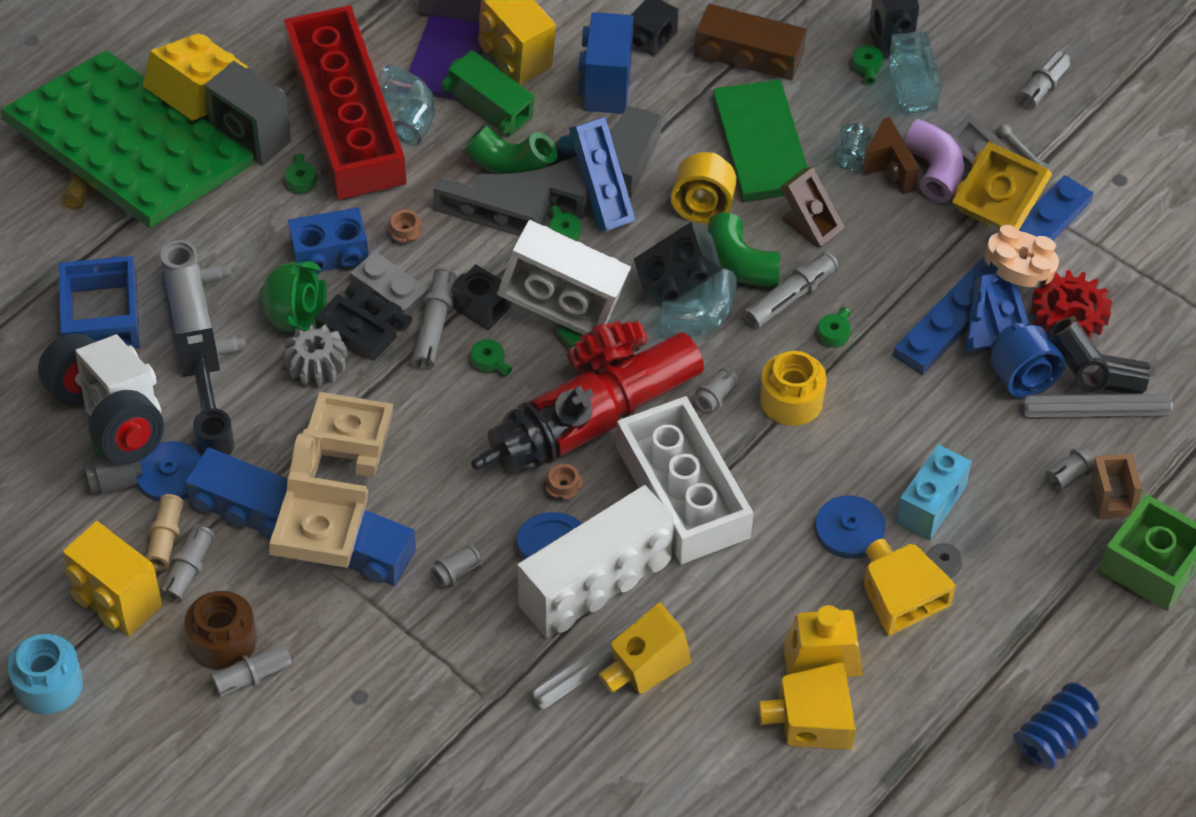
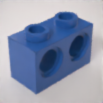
[288,207,369,273]

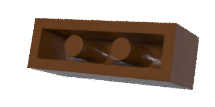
[694,3,807,81]

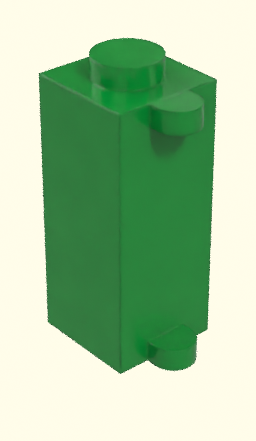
[441,50,535,137]

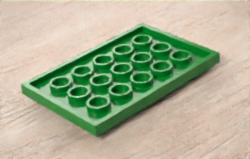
[1,50,254,228]

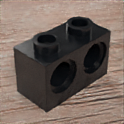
[634,221,723,307]

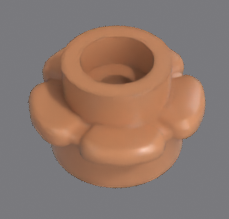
[387,210,423,243]
[545,464,583,500]

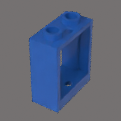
[59,256,140,349]

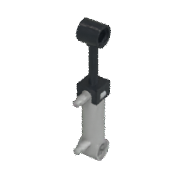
[160,240,246,456]

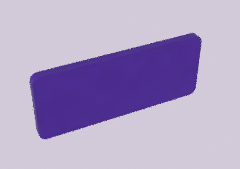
[405,15,482,101]

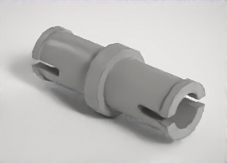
[159,525,215,604]

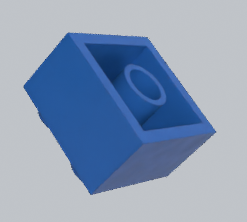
[578,12,633,114]

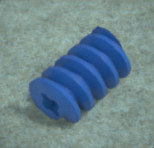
[1013,682,1099,770]

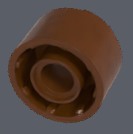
[185,591,257,670]

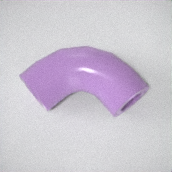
[905,119,965,203]

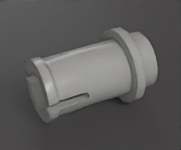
[694,367,739,413]
[1046,447,1094,491]
[430,544,483,588]

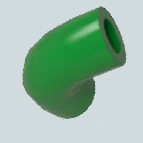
[462,124,558,174]
[707,213,780,288]

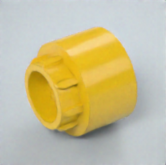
[671,152,737,224]
[760,351,827,426]

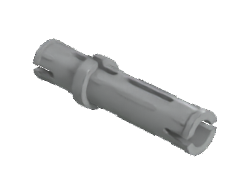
[743,251,839,330]
[411,267,457,370]

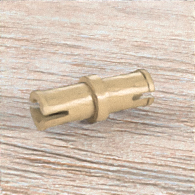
[145,494,184,571]

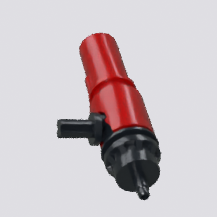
[471,332,704,474]

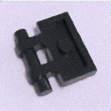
[315,282,412,361]

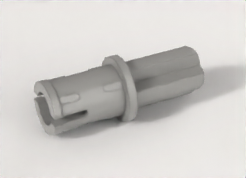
[1017,51,1070,109]
[210,646,292,698]

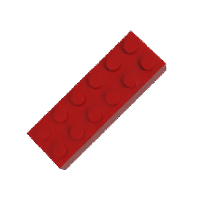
[284,5,407,200]

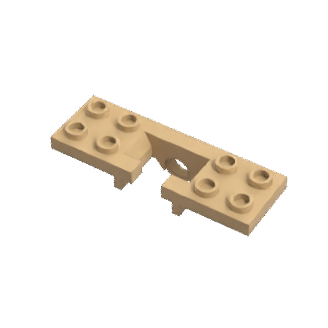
[269,392,394,568]

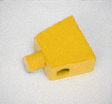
[863,539,956,637]
[598,602,692,694]
[783,605,863,677]
[758,662,856,750]

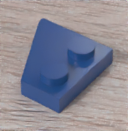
[965,273,1029,353]

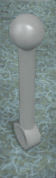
[998,124,1050,170]

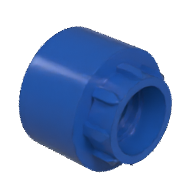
[990,323,1065,398]

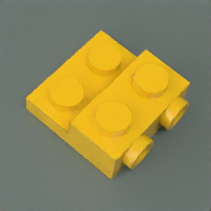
[952,141,1052,230]

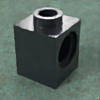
[631,0,679,57]
[452,264,511,330]

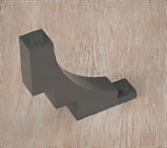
[433,106,661,237]

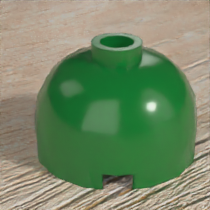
[259,261,327,334]

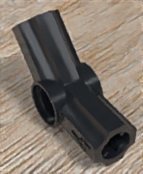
[1047,316,1150,394]

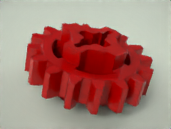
[1030,270,1112,340]
[566,320,648,373]

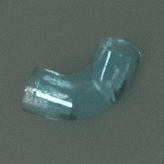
[378,64,436,146]
[661,268,737,338]

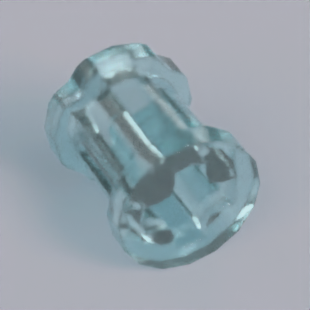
[834,123,871,170]

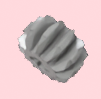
[283,323,347,387]

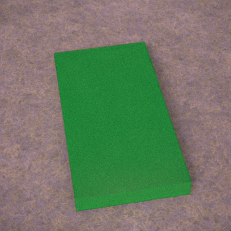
[713,79,808,202]

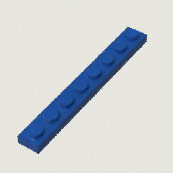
[893,175,1094,375]

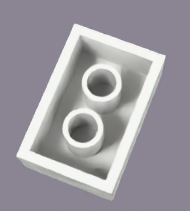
[497,220,631,335]

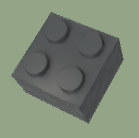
[204,61,291,166]

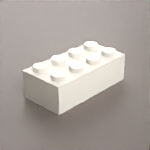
[616,396,754,565]
[517,485,674,639]

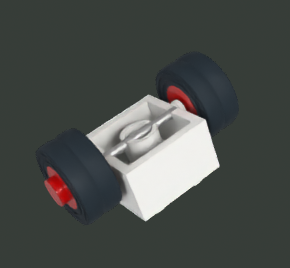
[38,333,164,464]

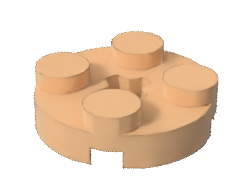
[984,225,1059,287]

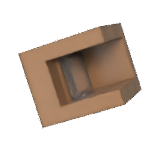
[1091,454,1143,519]

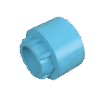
[7,634,83,714]

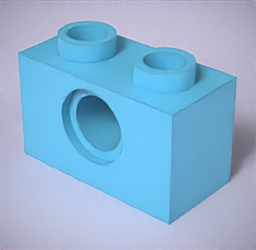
[896,444,972,541]

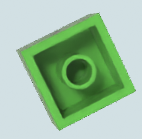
[1099,493,1196,611]

